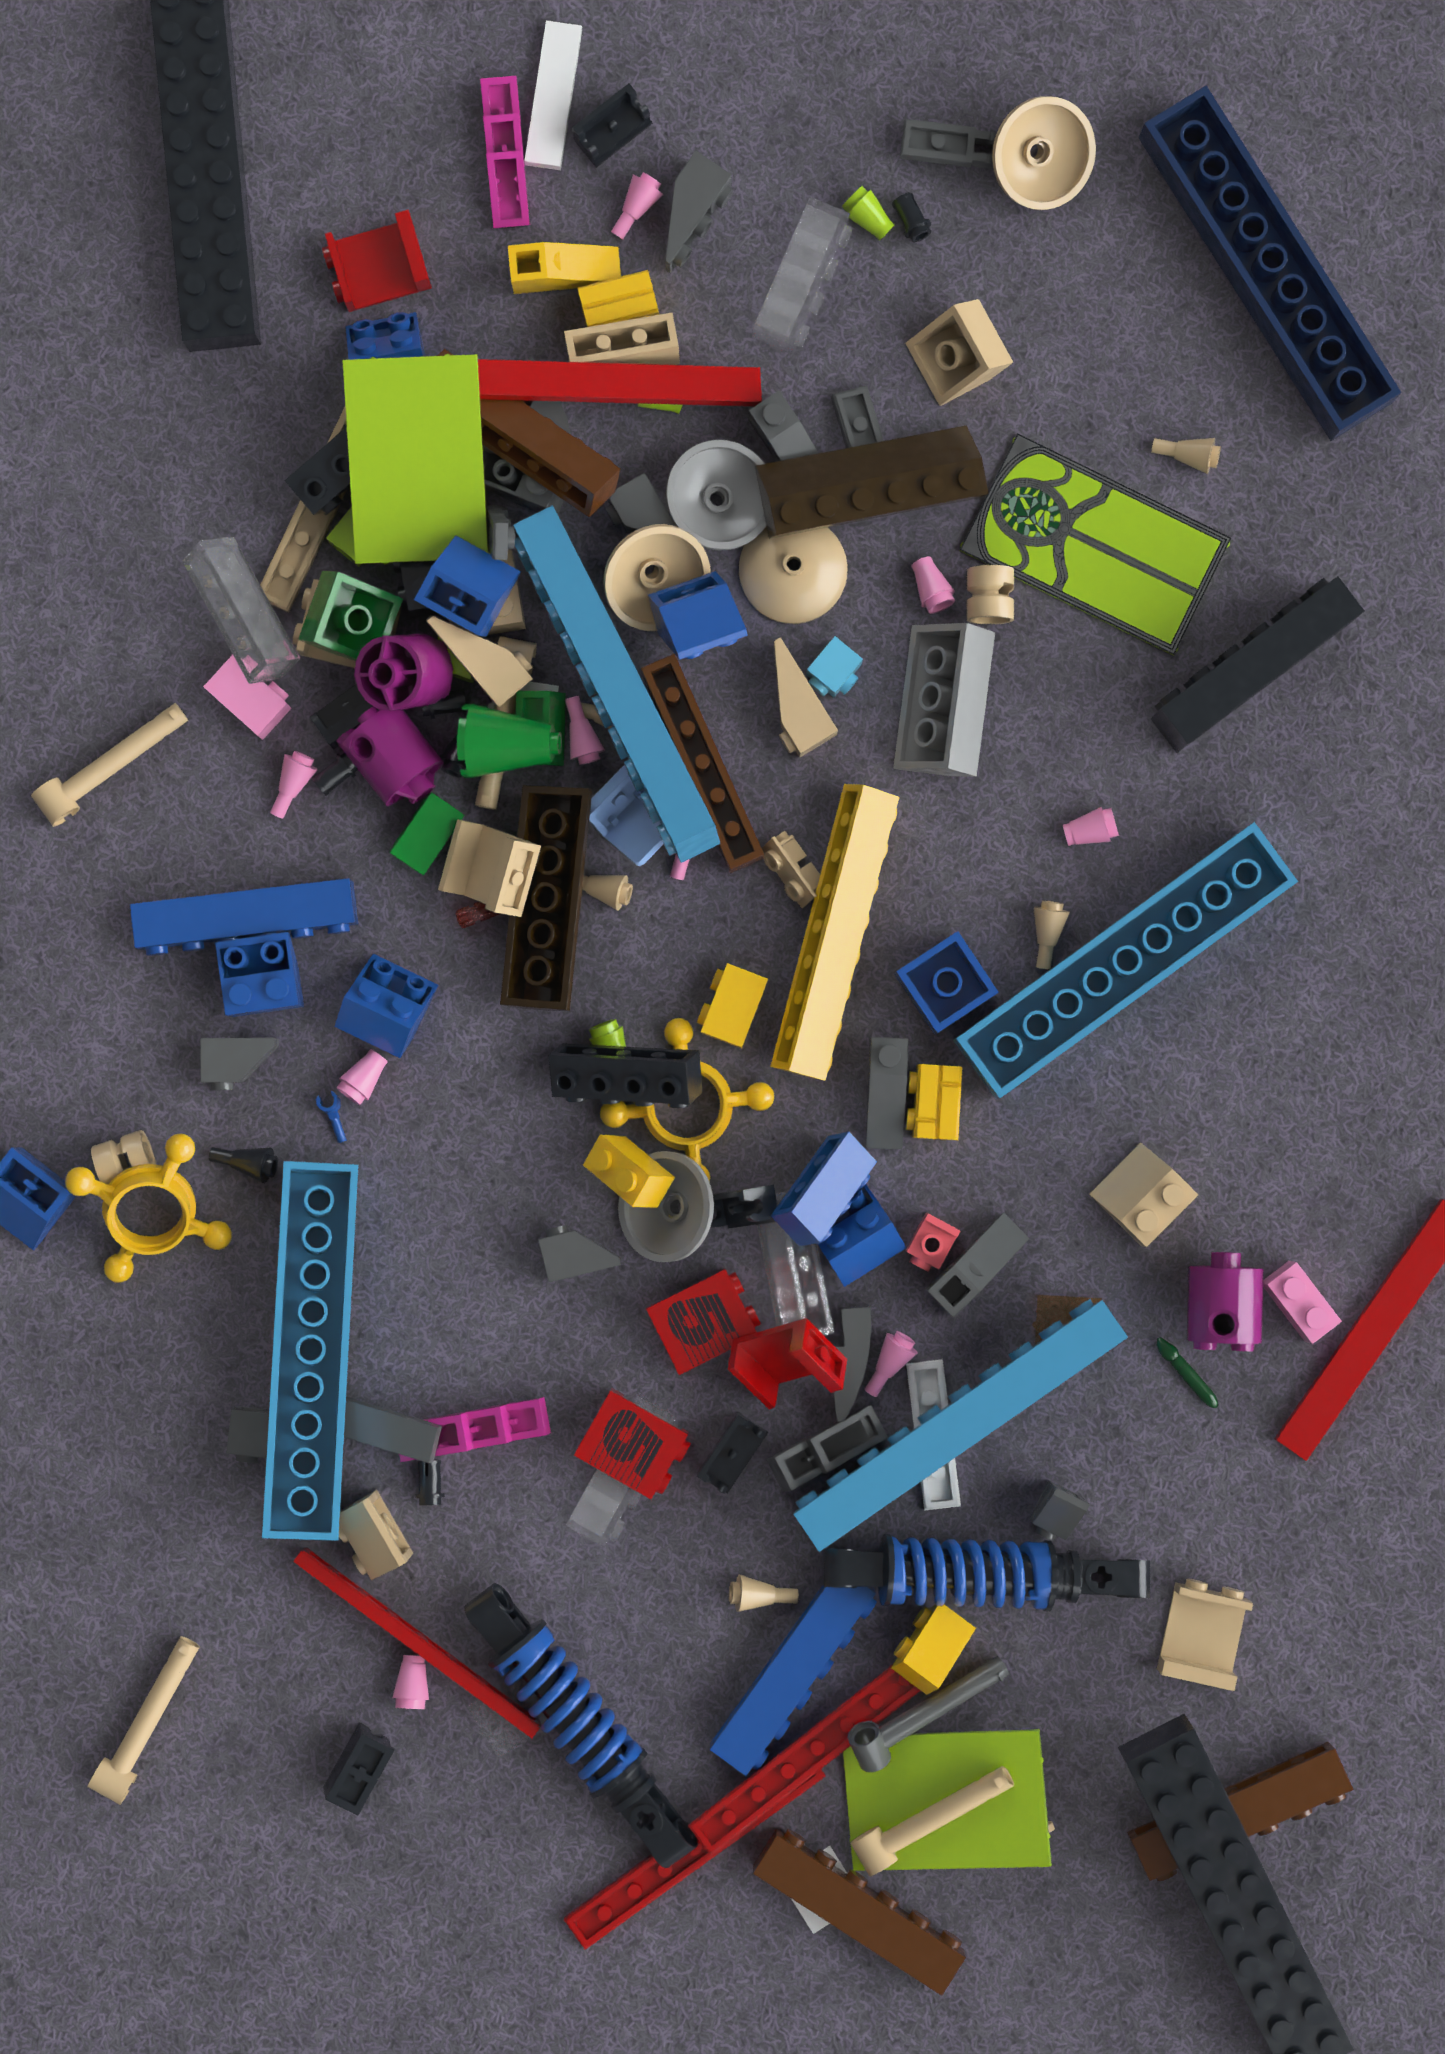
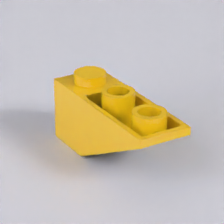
[508,242,621,294]

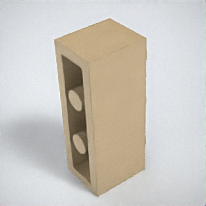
[564,313,680,365]

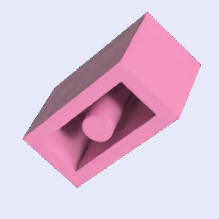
[203,654,291,740]
[1263,1261,1342,1344]

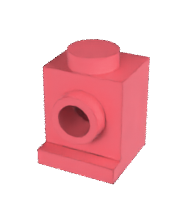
[905,1213,961,1272]

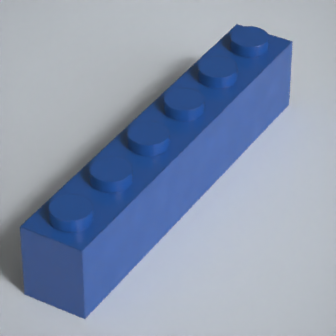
[130,878,358,956]
[710,1584,877,1776]

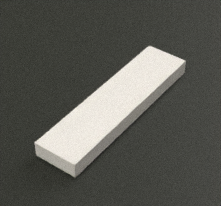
[524,20,582,170]
[906,1359,961,1511]

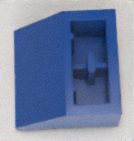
[345,312,425,360]
[414,536,521,637]
[648,571,748,660]
[215,932,304,1017]
[334,954,438,1058]
[0,1147,76,1250]
[818,1184,907,1287]

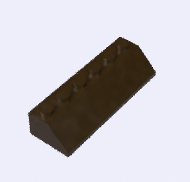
[755,425,989,539]
[500,785,592,1011]

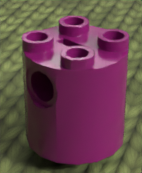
[354,633,453,711]
[336,707,444,806]
[1187,1252,1263,1351]

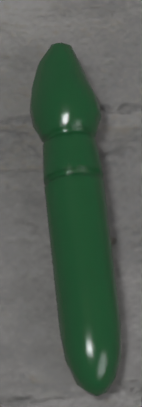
[1156,1337,1218,1408]

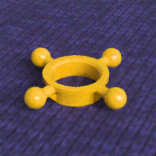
[600,1018,774,1182]
[65,1134,232,1283]

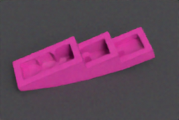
[480,76,530,228]
[399,1397,551,1462]

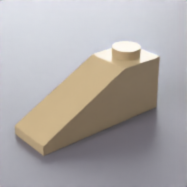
[425,616,533,707]
[774,637,838,757]

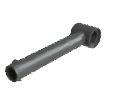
[848,1656,1009,1772]

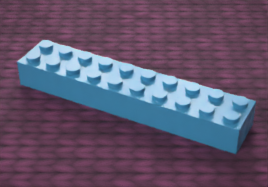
[513,505,721,863]
[953,822,1298,1099]
[262,1161,358,1541]
[793,1299,1128,1552]

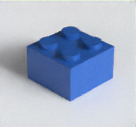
[894,931,999,1035]

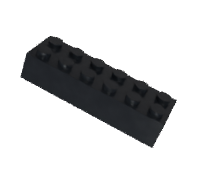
[1151,576,1365,753]

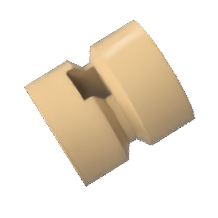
[967,565,1014,624]
[91,1130,157,1185]

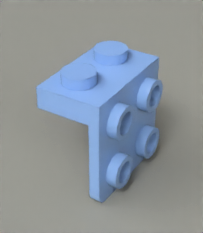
[589,765,663,866]

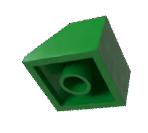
[298,571,403,661]

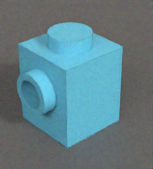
[806,636,863,698]

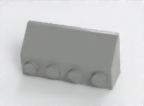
[893,623,995,777]

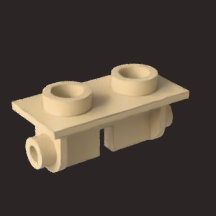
[762,831,820,908]

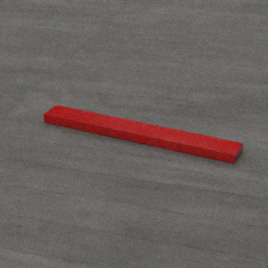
[478,359,762,407]
[1274,1199,1445,1461]
[293,1548,541,1739]
[688,1663,921,1856]
[564,1769,826,1950]

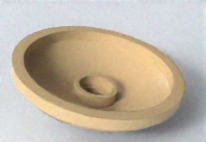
[992,96,1096,210]
[603,524,711,631]
[739,527,847,624]

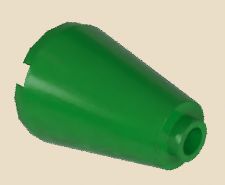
[457,704,562,778]

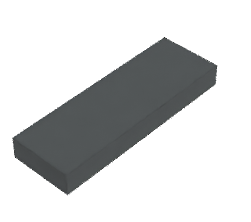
[831,385,884,448]
[344,1397,442,1463]

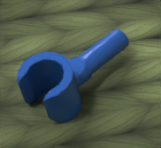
[316,1091,347,1143]

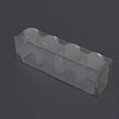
[752,197,853,355]
[182,536,300,684]
[757,1191,834,1335]
[566,1393,679,1548]

